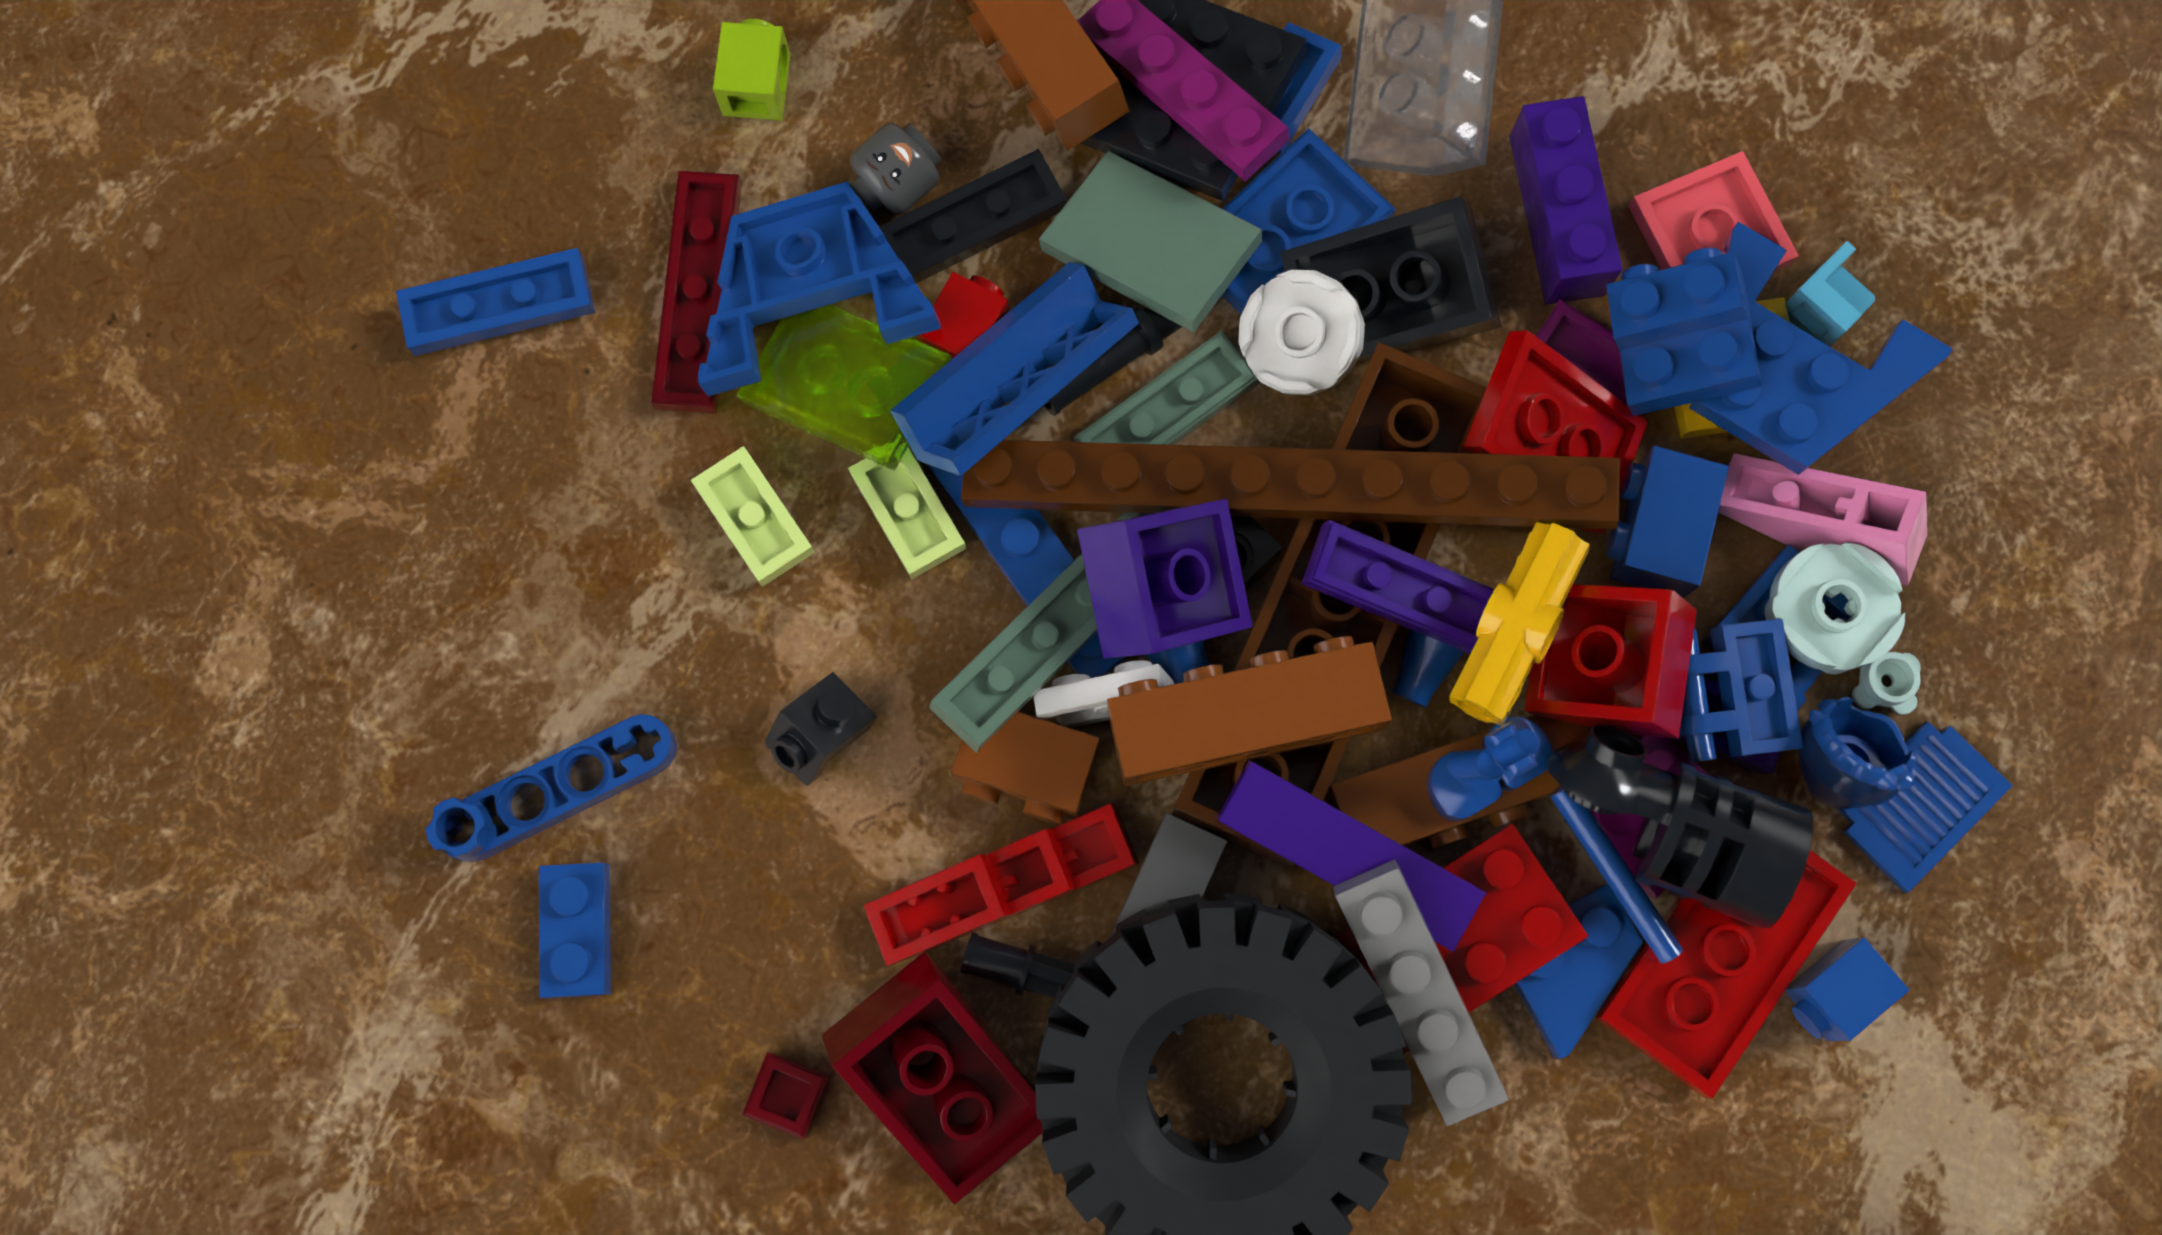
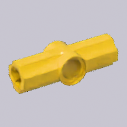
[1449,522,1590,726]

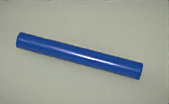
[1549,786,1684,964]

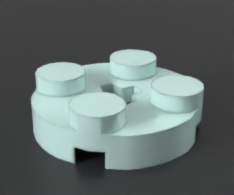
[1764,542,1905,675]

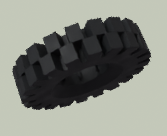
[1036,893,1412,1235]

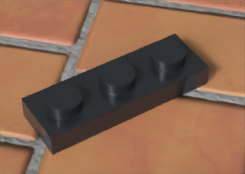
[879,149,1067,283]

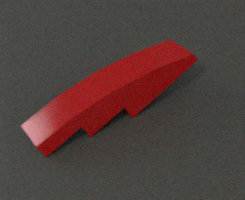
[863,803,1140,966]

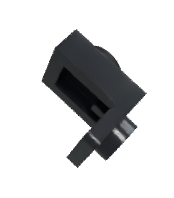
[765,672,877,786]

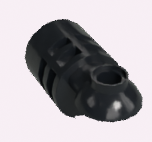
[1546,724,1814,929]

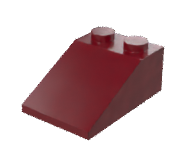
[821,951,1043,1205]

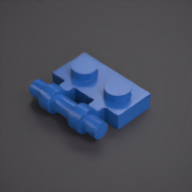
[1679,619,1803,762]

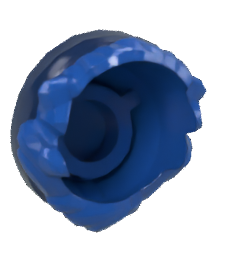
[1798,697,1917,809]

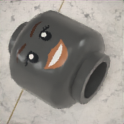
[850,123,942,215]

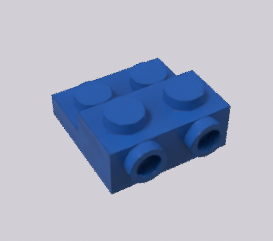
[1606,248,1762,416]

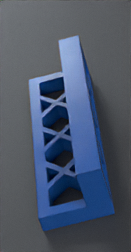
[890,262,1139,476]

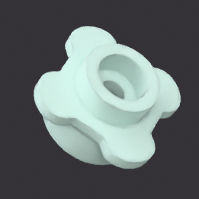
[1852,652,1921,715]

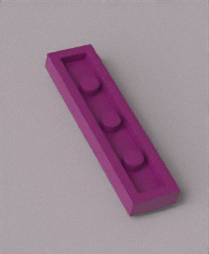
[1077,0,1290,182]

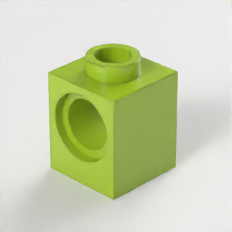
[713,19,791,121]

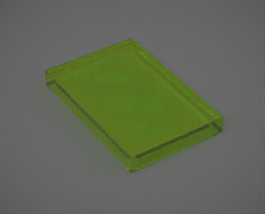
[736,304,952,471]

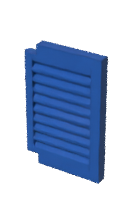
[1838,721,2013,893]

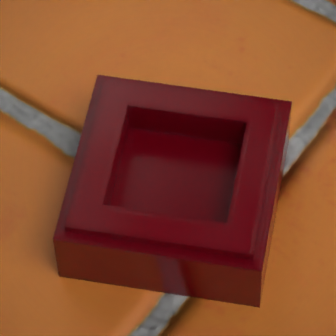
[742,1052,831,1140]

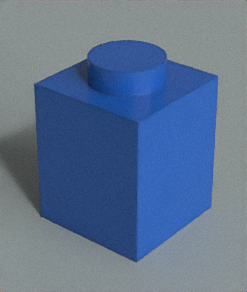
[1785,937,1910,1042]

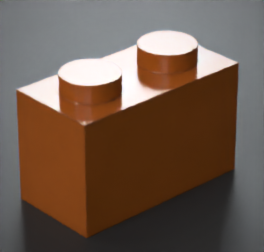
[951,712,1100,825]

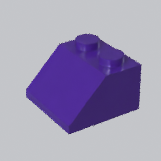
[1077,498,1252,659]

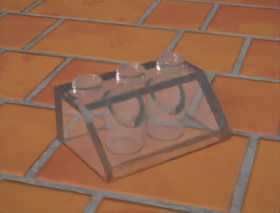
[1343,0,1503,176]

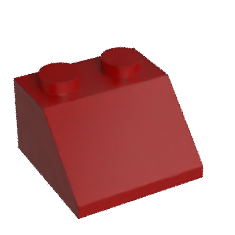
[1524,584,1697,739]

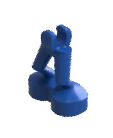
[1426,717,1553,822]

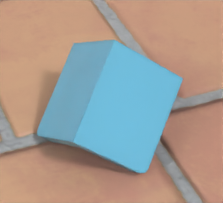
[1786,241,1875,346]

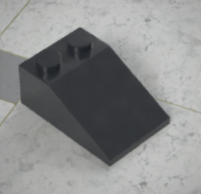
[1280,196,1502,363]

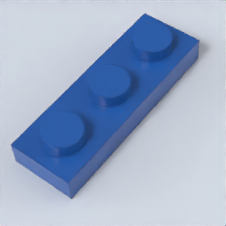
[396,248,596,356]

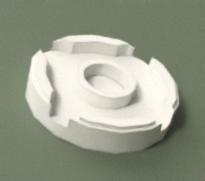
[1238,270,1365,396]

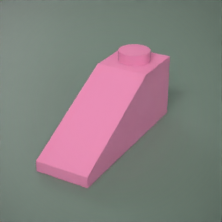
[1718,453,1927,586]

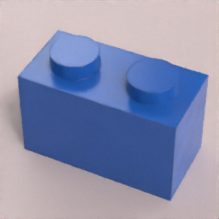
[1606,446,1729,599]

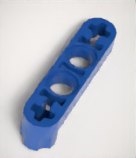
[425,714,677,862]

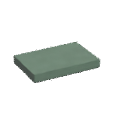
[1039,151,1262,332]

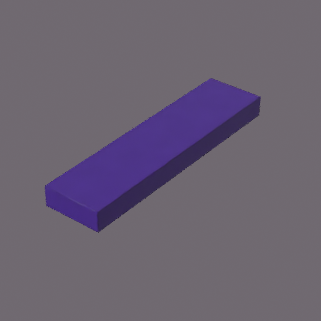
[1216,760,1486,952]

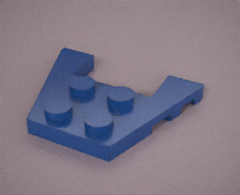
[698,181,941,396]
[1689,222,1952,475]

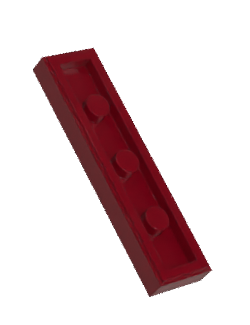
[651,171,742,414]

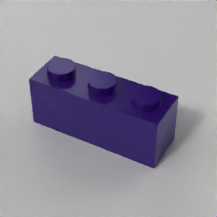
[1509,96,1623,305]

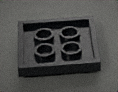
[1081,0,1308,202]

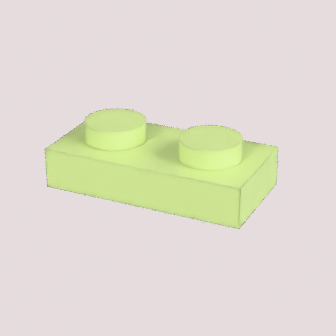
[848,438,966,579]
[691,446,815,587]

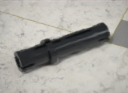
[1044,307,1182,416]

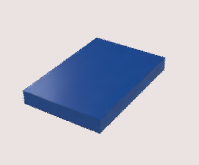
[1222,128,1396,314]

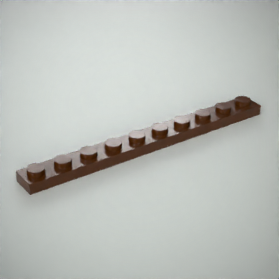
[961,440,1620,530]

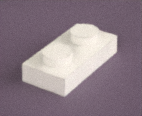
[1034,660,1174,728]

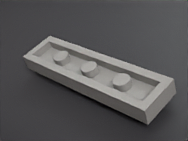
[1333,859,1509,1126]

